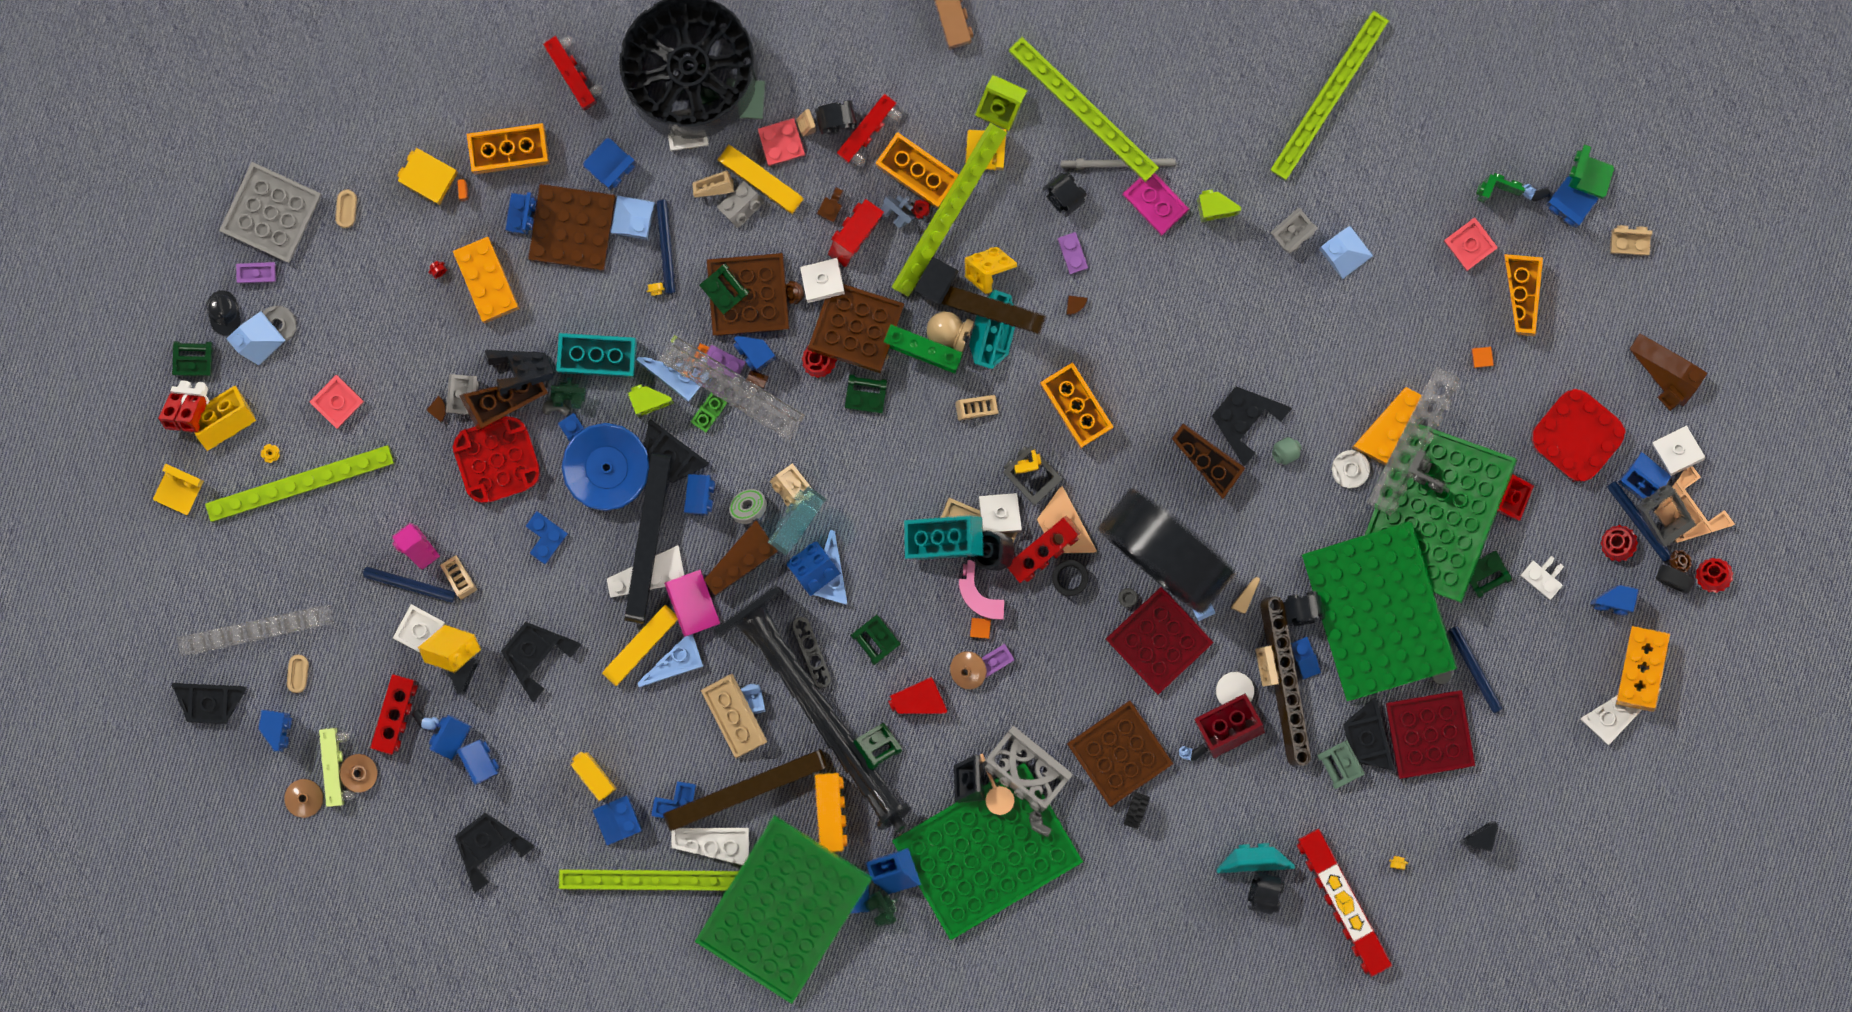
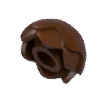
[785,281,804,305]
[1669,550,1692,573]

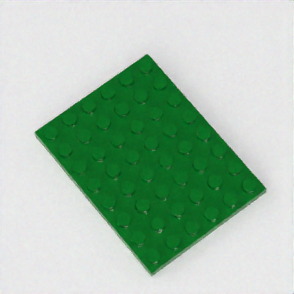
[1365,421,1517,603]
[1302,521,1457,701]
[892,762,1083,941]
[695,815,872,1004]

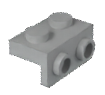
[717,181,764,228]
[1270,208,1318,253]
[446,374,479,415]

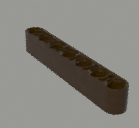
[941,286,1046,335]

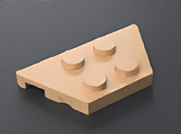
[1037,486,1097,554]

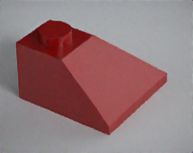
[1497,474,1534,521]

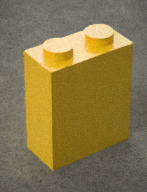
[397,148,458,205]
[418,625,481,672]
[570,752,617,801]

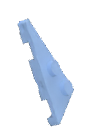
[636,357,712,402]
[813,530,847,605]
[638,634,703,688]

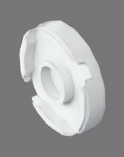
[1331,450,1370,489]
[1216,672,1254,705]

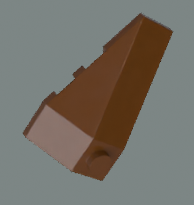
[1629,333,1707,407]

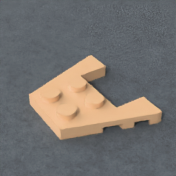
[1654,466,1734,543]

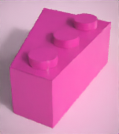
[392,523,440,570]

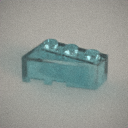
[768,486,827,555]

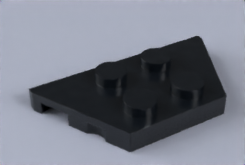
[644,419,710,483]
[171,683,247,724]
[1343,698,1394,770]

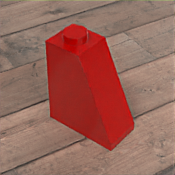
[888,677,948,714]

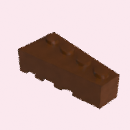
[460,382,548,430]
[1172,423,1245,499]
[704,520,779,596]

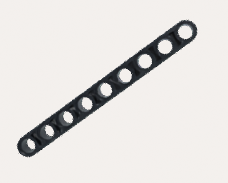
[624,452,672,624]

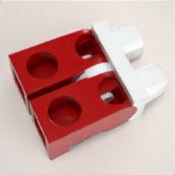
[158,380,209,433]

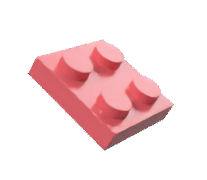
[758,118,805,166]
[1444,218,1498,271]
[310,375,364,429]

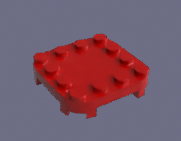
[1531,389,1626,482]
[452,416,540,503]

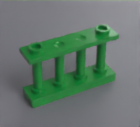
[884,325,963,374]

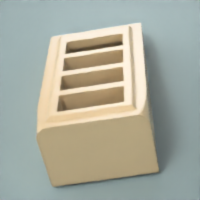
[796,109,816,137]
[692,170,734,198]
[955,395,998,421]
[440,555,477,599]
[1230,577,1260,614]

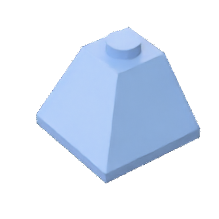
[610,195,655,240]
[1319,226,1373,279]
[226,311,286,365]

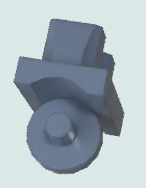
[881,195,916,229]

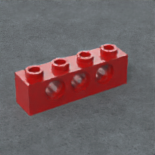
[1007,515,1081,583]
[370,674,418,755]

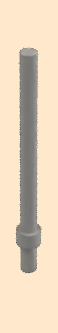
[1061,158,1176,170]

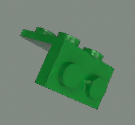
[1568,144,1614,198]
[1476,173,1526,203]

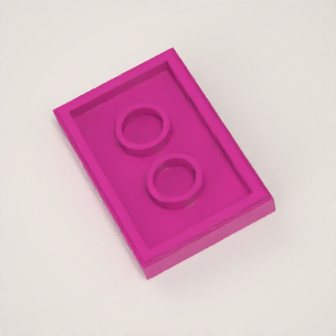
[1122,173,1189,236]
[664,570,720,637]

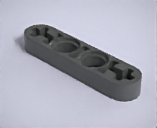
[793,617,831,688]

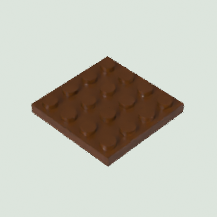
[528,184,615,271]
[706,253,789,336]
[808,284,905,374]
[1067,700,1173,807]

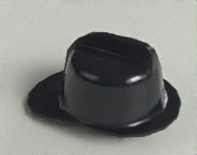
[207,290,241,336]

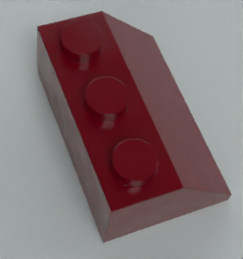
[1194,693,1265,759]

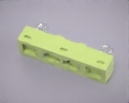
[319,728,356,807]

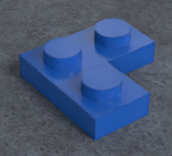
[526,511,568,565]
[651,781,696,818]

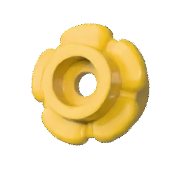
[646,282,665,296]
[261,444,280,463]
[1389,856,1408,870]

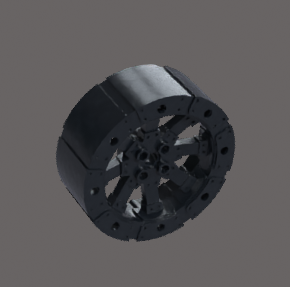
[619,0,758,139]
[1097,488,1236,614]

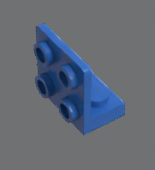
[505,192,537,235]

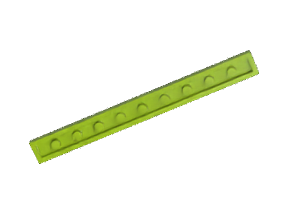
[1270,11,1389,181]
[1008,37,1159,182]
[892,123,1007,297]
[205,445,394,522]
[559,869,739,890]

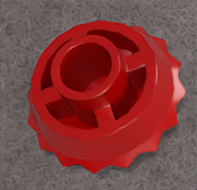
[802,345,837,378]
[1600,525,1638,562]
[1695,558,1734,593]

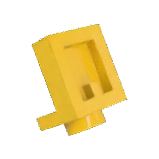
[1014,450,1042,474]

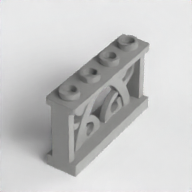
[982,726,1073,813]

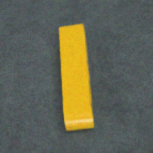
[717,144,804,214]
[602,605,678,686]

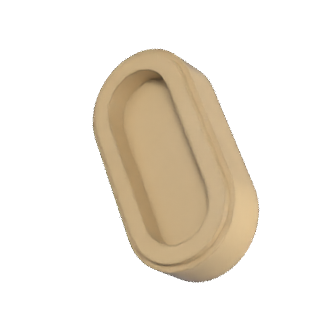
[335,190,357,228]
[287,655,309,693]

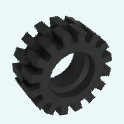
[1123,792,1150,829]

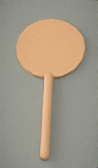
[980,754,1015,815]

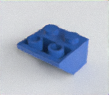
[733,336,776,372]
[1618,452,1671,501]
[684,474,715,516]
[1590,585,1638,616]
[258,710,292,752]
[429,715,472,760]
[866,848,921,894]

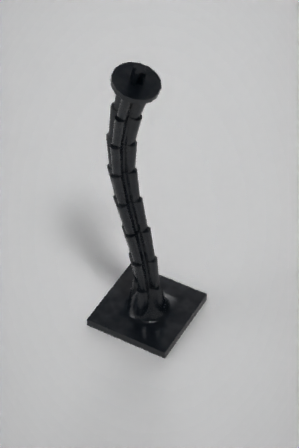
[713,585,911,832]

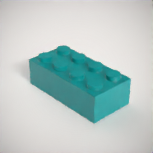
[556,333,637,378]
[904,515,983,560]

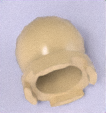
[927,311,974,352]

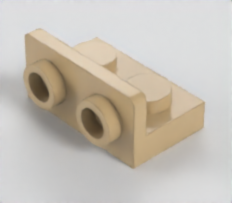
[1610,225,1652,256]
[770,463,816,511]
[1255,646,1279,687]

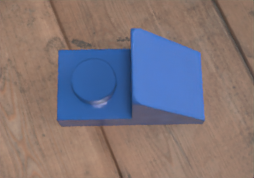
[558,413,584,442]
[1291,637,1321,679]

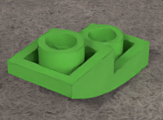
[691,389,729,433]

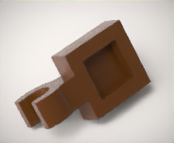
[817,187,843,223]

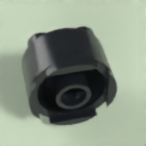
[815,101,857,135]
[1043,172,1087,217]
[970,531,1014,571]
[1283,591,1325,626]
[1247,872,1285,915]

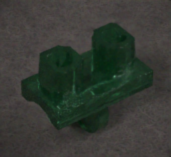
[551,377,586,409]
[864,891,898,927]

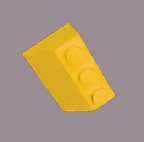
[194,385,256,451]

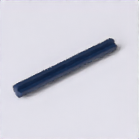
[656,199,675,294]
[1607,481,1671,561]
[363,566,456,603]
[1449,626,1502,713]

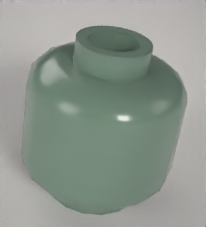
[1272,437,1301,465]

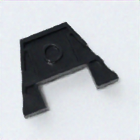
[485,350,553,395]
[1212,386,1292,466]
[501,622,582,702]
[455,812,535,893]

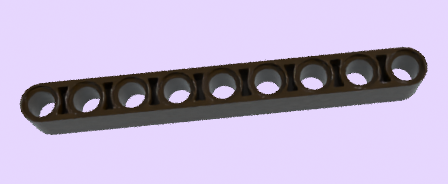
[1260,596,1311,766]
[663,749,829,831]

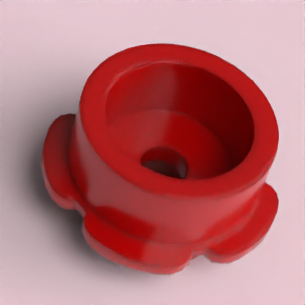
[911,200,930,218]
[429,261,447,278]

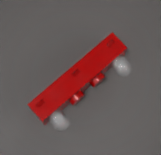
[543,36,603,111]
[836,93,902,166]

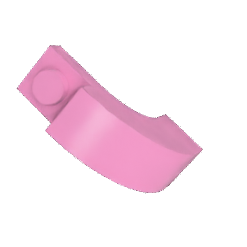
[959,560,1004,620]

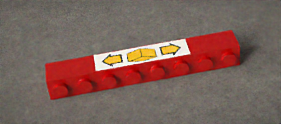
[1296,829,1392,977]

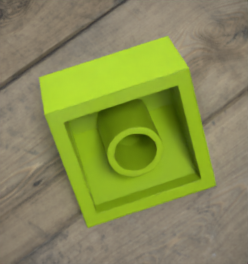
[975,75,1027,131]
[1197,189,1241,222]
[628,385,674,417]

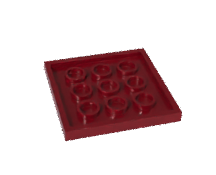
[1105,587,1214,695]
[1385,690,1475,779]

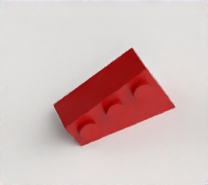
[827,199,884,268]

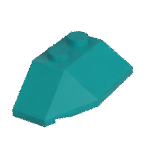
[969,290,1015,369]
[1216,843,1295,873]

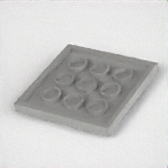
[219,162,322,263]

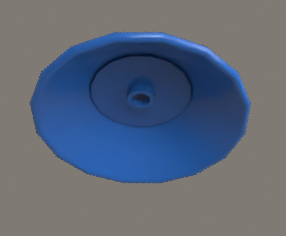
[561,423,650,511]

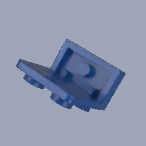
[583,138,636,190]
[1546,176,1598,228]
[787,542,841,596]

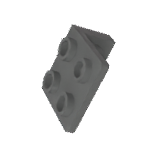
[1408,450,1449,494]

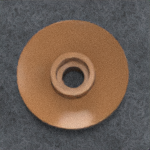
[950,651,987,689]
[340,754,377,793]
[284,779,323,818]

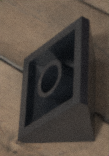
[914,257,959,304]
[448,658,480,696]
[954,755,985,803]
[1459,821,1498,851]

